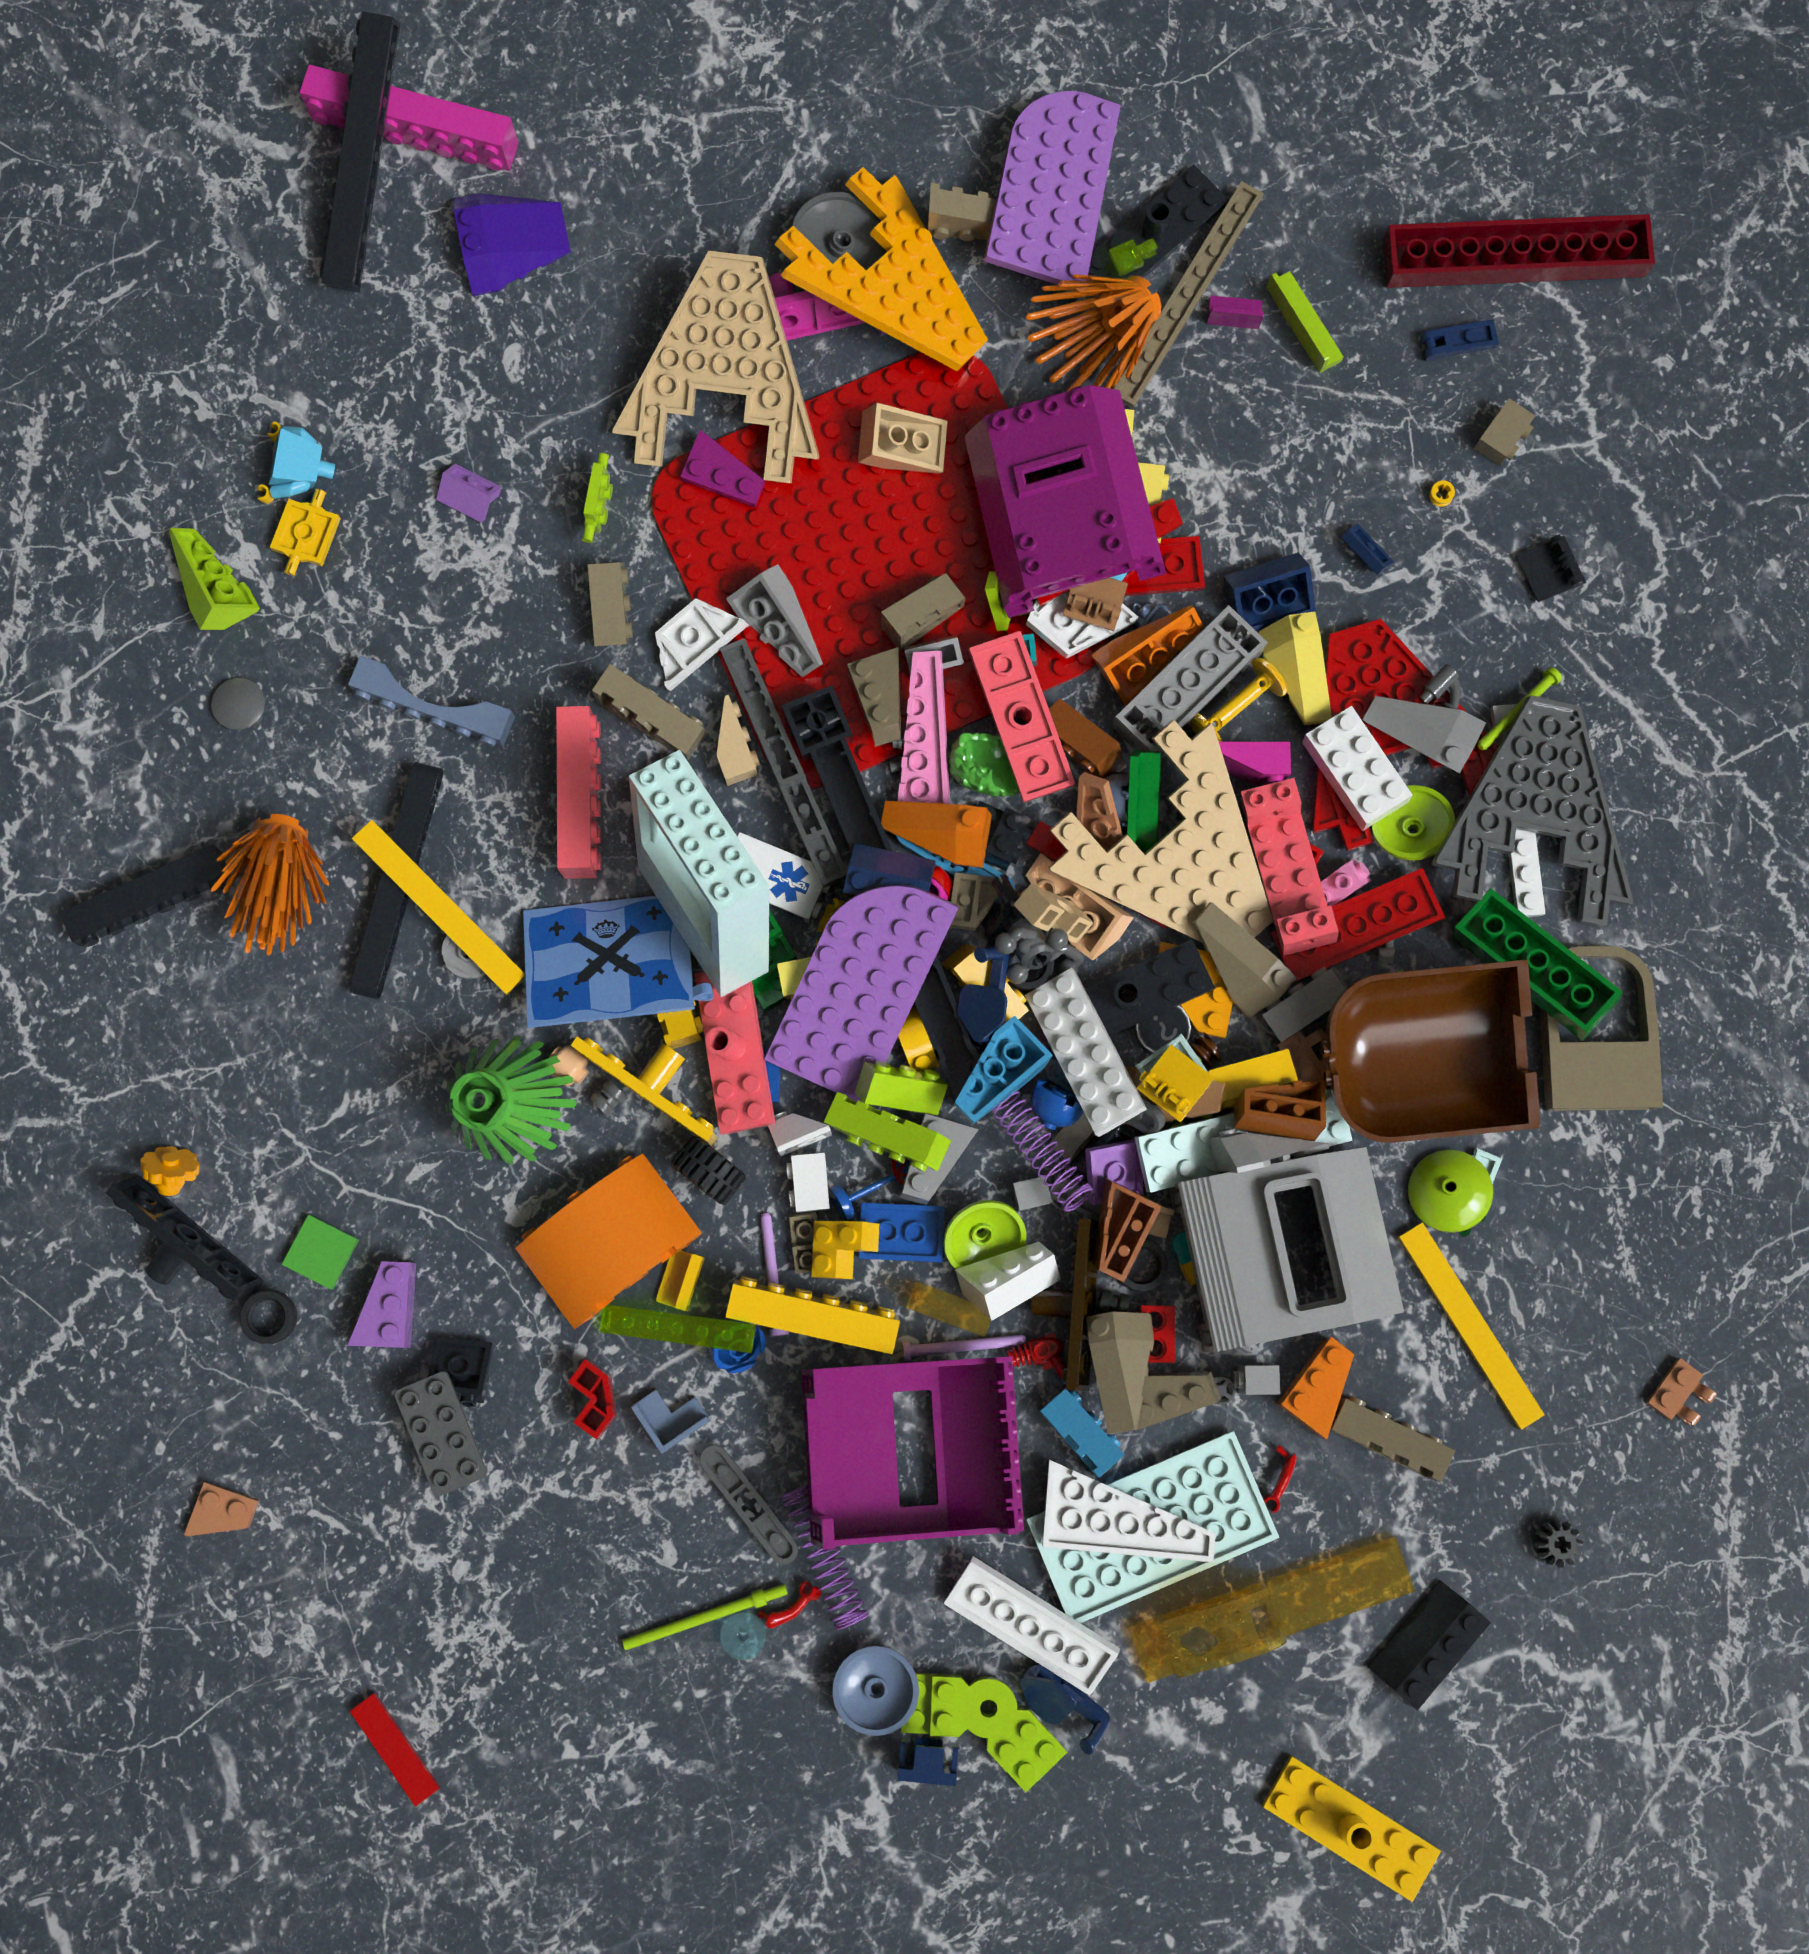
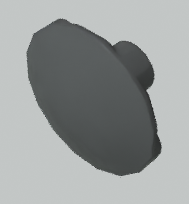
[211,678,265,730]

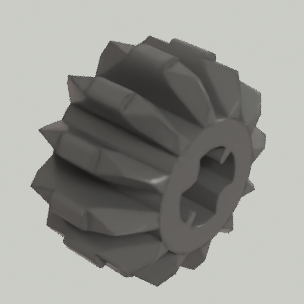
[1534,1519,1584,1569]

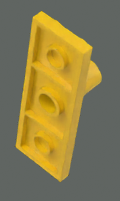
[571,1036,717,1146]
[1262,1755,1441,1902]

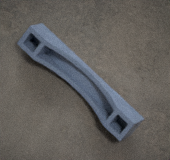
[348,655,515,747]

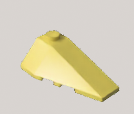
[1259,612,1332,725]

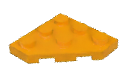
[1158,942,1233,1039]

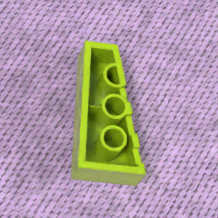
[824,1092,951,1172]

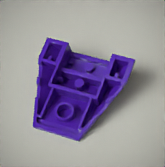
[454,193,571,296]

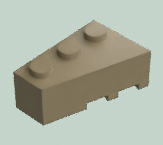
[588,562,633,646]
[847,647,901,747]
[1137,1372,1222,1430]

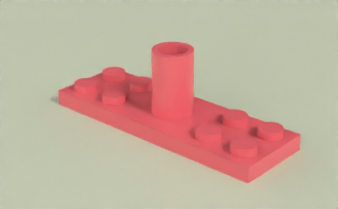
[968,631,1076,803]
[694,972,776,1135]

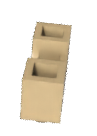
[1014,884,1094,944]

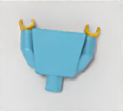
[257,422,335,504]

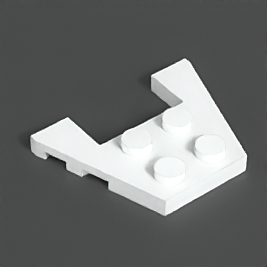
[1026,591,1138,659]

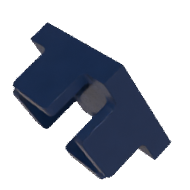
[897,1737,959,1786]

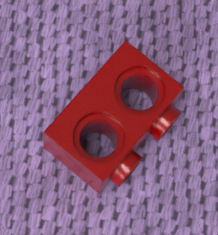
[1134,1305,1175,1363]

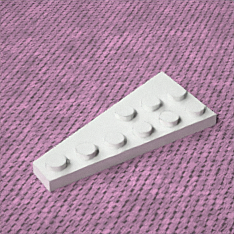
[1042,1460,1216,1562]

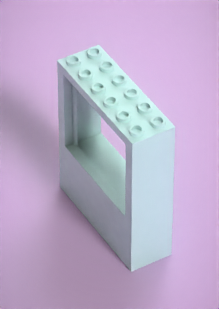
[629,750,769,997]

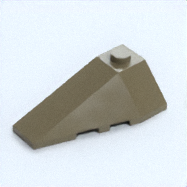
[1193,902,1296,1018]
[1087,1312,1154,1435]

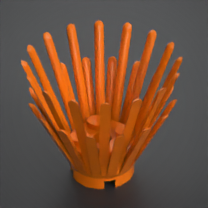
[1026,274,1161,392]

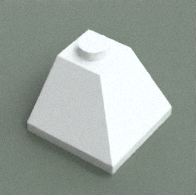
[768,1111,832,1157]

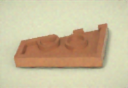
[1076,772,1123,851]

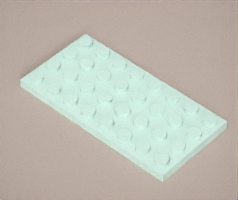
[1026,1431,1279,1623]

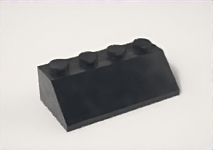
[1367,1580,1491,1711]

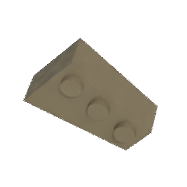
[881,573,965,653]

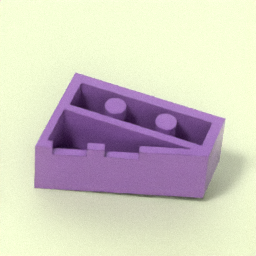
[347,1261,416,1348]

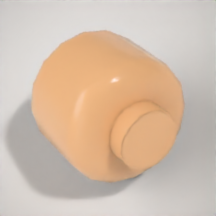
[549,1046,589,1086]

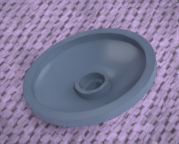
[833,1646,919,1736]

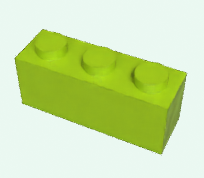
[855,1061,948,1115]

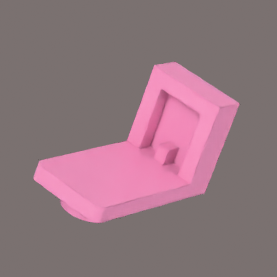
[1321,859,1372,907]

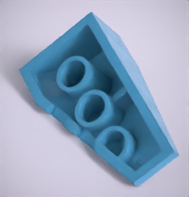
[954,1015,1053,1124]

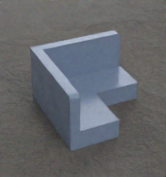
[631,1390,711,1454]

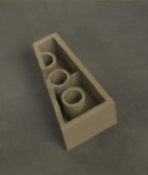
[592,664,706,761]

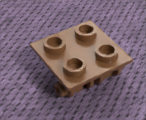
[1063,578,1128,631]

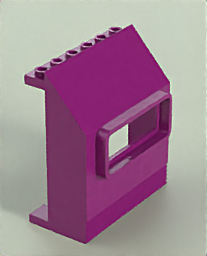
[801,1356,1024,1549]

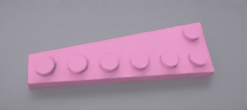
[898,650,950,804]

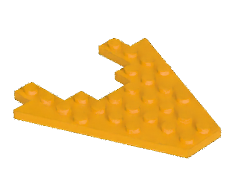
[774,167,988,371]

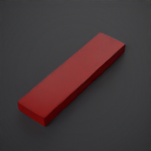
[350,1693,441,1807]

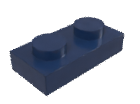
[1341,524,1394,575]

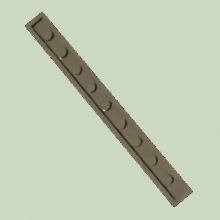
[1114,181,1264,409]

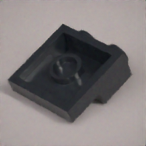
[977,801,1032,871]
[428,1336,494,1407]

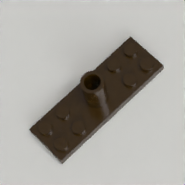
[1031,1219,1099,1391]

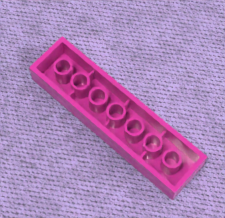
[300,65,519,171]

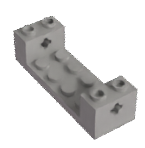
[1111,605,1268,753]

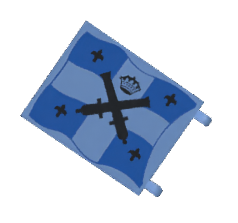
[523,896,713,1028]

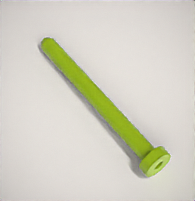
[1478,667,1562,750]

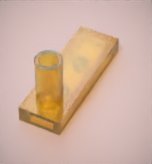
[906,1282,991,1337]

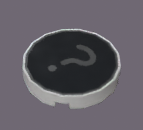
[1136,1006,1191,1054]

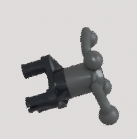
[981,874,1084,984]

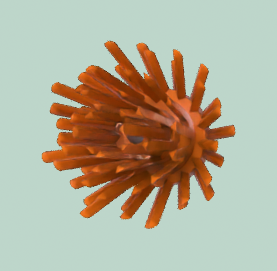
[211,814,329,956]

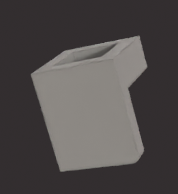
[1012,1177,1052,1212]

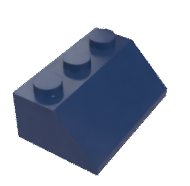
[1223,552,1316,631]
[843,843,936,899]

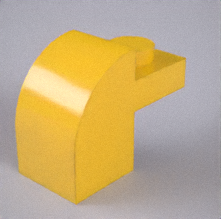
[898,1007,939,1072]

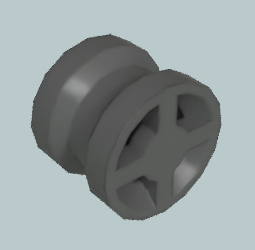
[1214,1376,1235,1405]

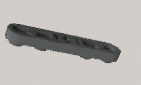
[1045,1056,1165,1134]
[700,1445,799,1564]

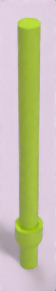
[622,1583,788,1650]

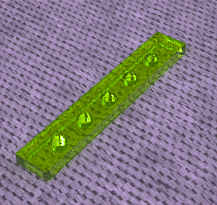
[599,1305,756,1353]

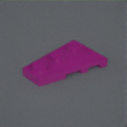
[680,430,765,508]

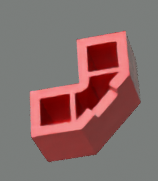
[568,1359,617,1439]

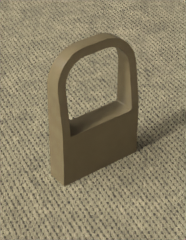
[1540,946,1663,1111]

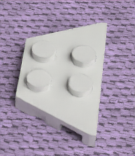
[655,598,749,691]

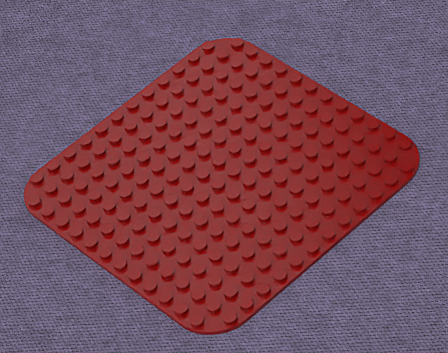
[652,352,1109,788]

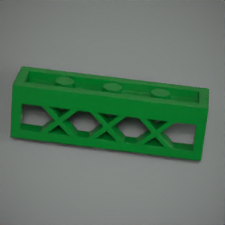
[1127,750,1161,854]

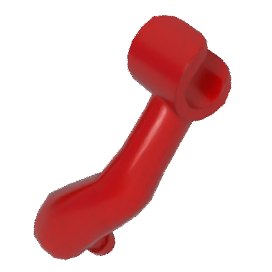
[1264,1445,1297,1513]
[758,1581,821,1628]

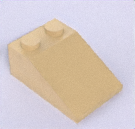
[858,403,947,473]

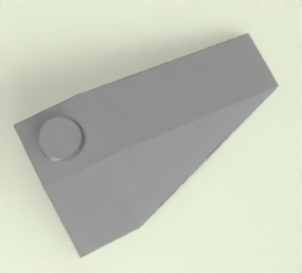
[1362,696,1486,773]
[1210,1128,1329,1173]

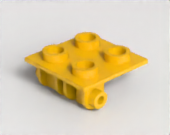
[1136,1044,1215,1122]

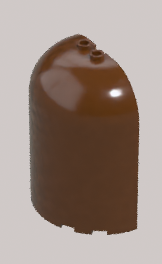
[1321,960,1541,1143]

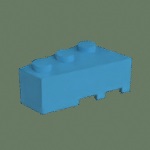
[1039,1388,1125,1478]

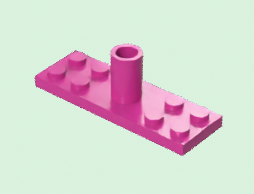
[769,273,866,340]

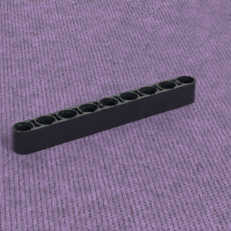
[350,762,443,1000]

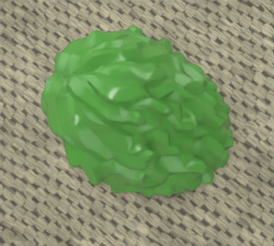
[948,733,1019,797]

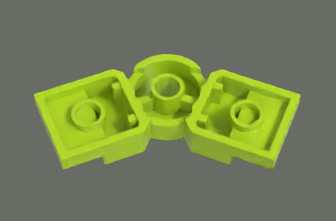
[901,1673,1068,1793]

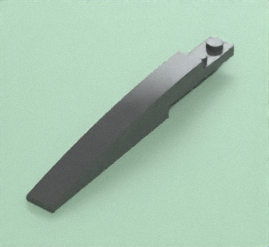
[720,638,847,888]

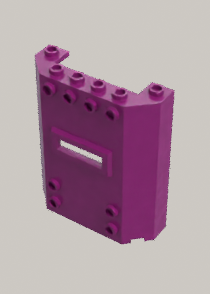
[965,385,1166,618]

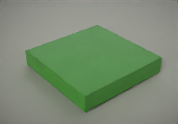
[282,1214,359,1290]

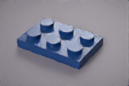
[859,1203,945,1263]

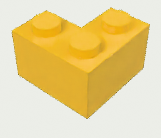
[811,1221,879,1279]

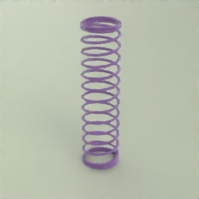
[991,1091,1093,1212]
[780,1484,869,1630]

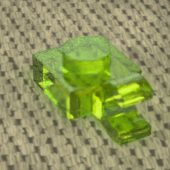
[1109,239,1158,277]

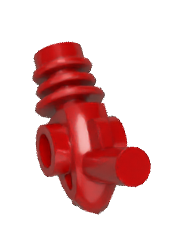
[1007,1332,1066,1380]

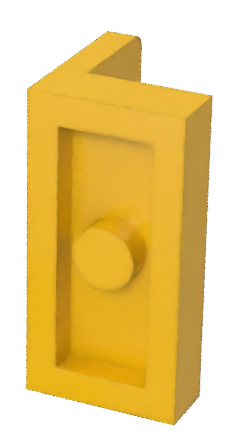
[656,1251,705,1312]

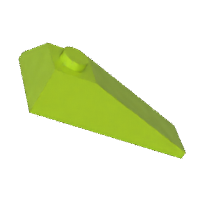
[169,528,260,630]

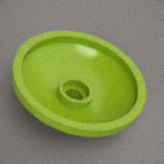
[1372,785,1455,860]
[1408,1150,1493,1233]
[944,1200,1026,1269]

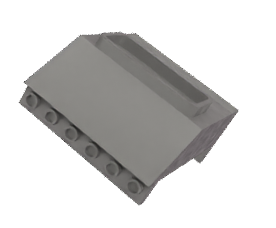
[1168,1147,1404,1352]

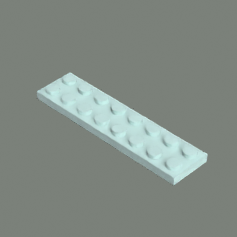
[1134,1088,1352,1192]

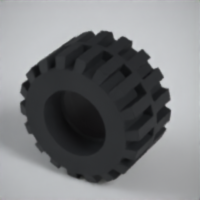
[671,1136,746,1205]

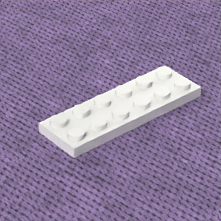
[1025,968,1147,1137]
[944,1556,1120,1695]

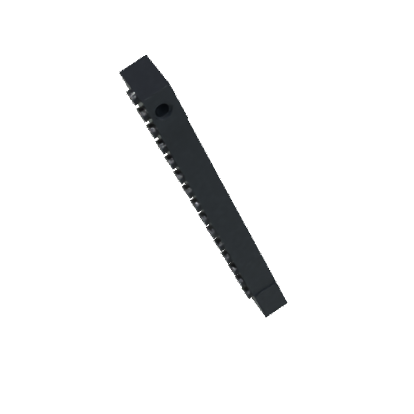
[781,685,980,1108]

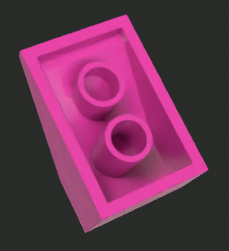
[1219,742,1291,787]

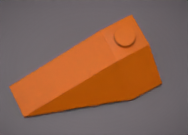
[1091,605,1204,707]
[881,801,992,868]

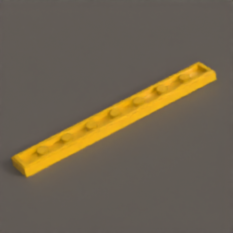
[352,820,525,995]
[1397,1222,1545,1430]

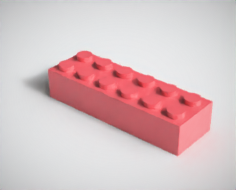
[556,706,602,879]

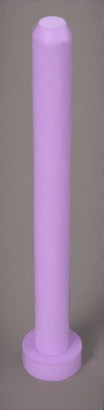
[760,1213,789,1337]
[902,1334,1026,1362]

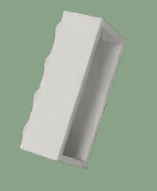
[1302,706,1413,831]

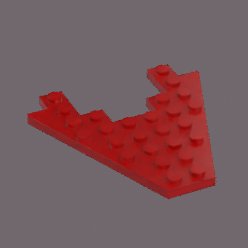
[1312,619,1498,852]

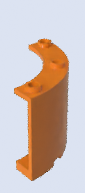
[515,1153,702,1329]

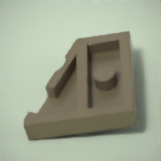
[949,872,1002,931]

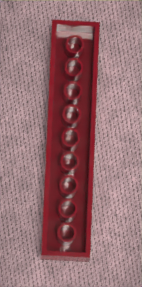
[1383,214,1655,288]

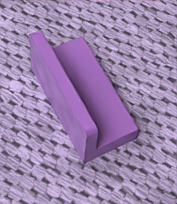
[437,464,502,522]

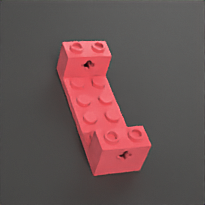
[1241,778,1338,956]

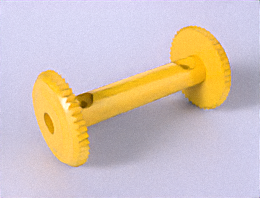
[1189,658,1287,742]

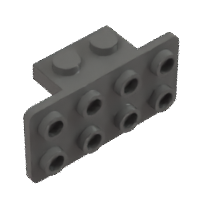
[395,1371,487,1497]

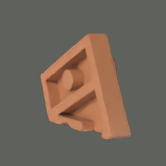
[184,1482,260,1536]

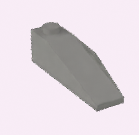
[726,564,823,677]

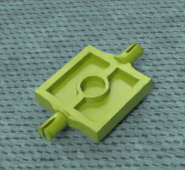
[582,453,613,543]

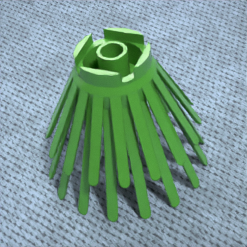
[445,1036,576,1164]

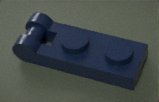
[1420,319,1499,361]

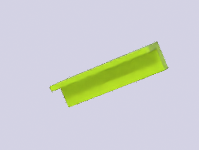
[1266,271,1344,373]

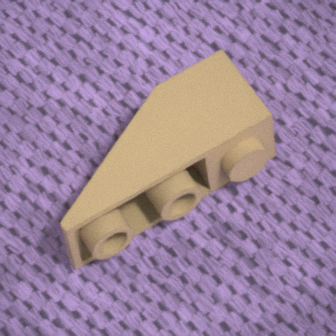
[716,695,760,786]

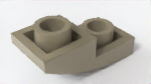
[789,1211,818,1274]

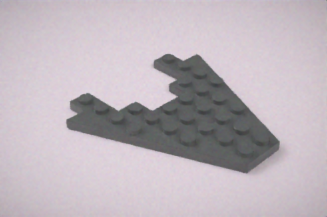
[1432,695,1633,927]

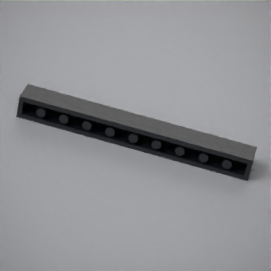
[320,11,400,292]

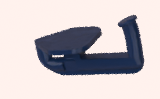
[958,947,1009,1042]
[1020,1664,1110,1755]

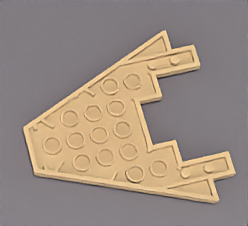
[612,251,819,483]
[1048,720,1273,942]

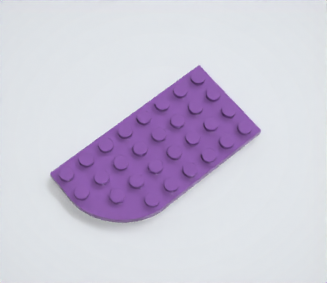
[984,91,1121,291]
[764,885,959,1102]

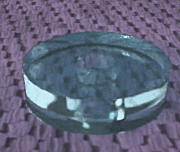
[720,1612,766,1660]

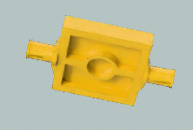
[270,489,341,576]

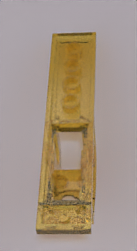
[1128,1536,1415,1683]

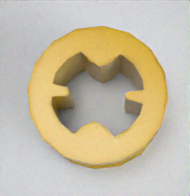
[1429,480,1455,507]

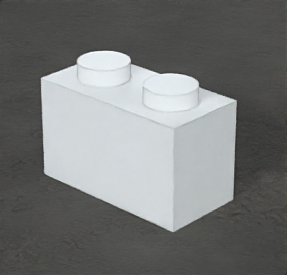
[787,1153,830,1213]

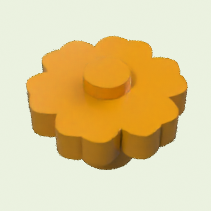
[140,1146,200,1196]

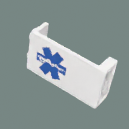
[738,832,831,924]

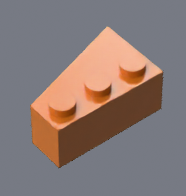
[1276,1337,1354,1440]

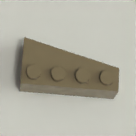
[928,182,996,241]
[1330,1396,1455,1482]

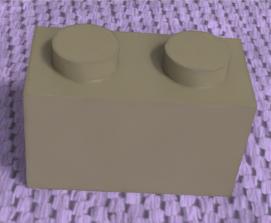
[1474,398,1535,466]

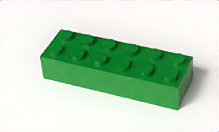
[1453,888,1623,1041]

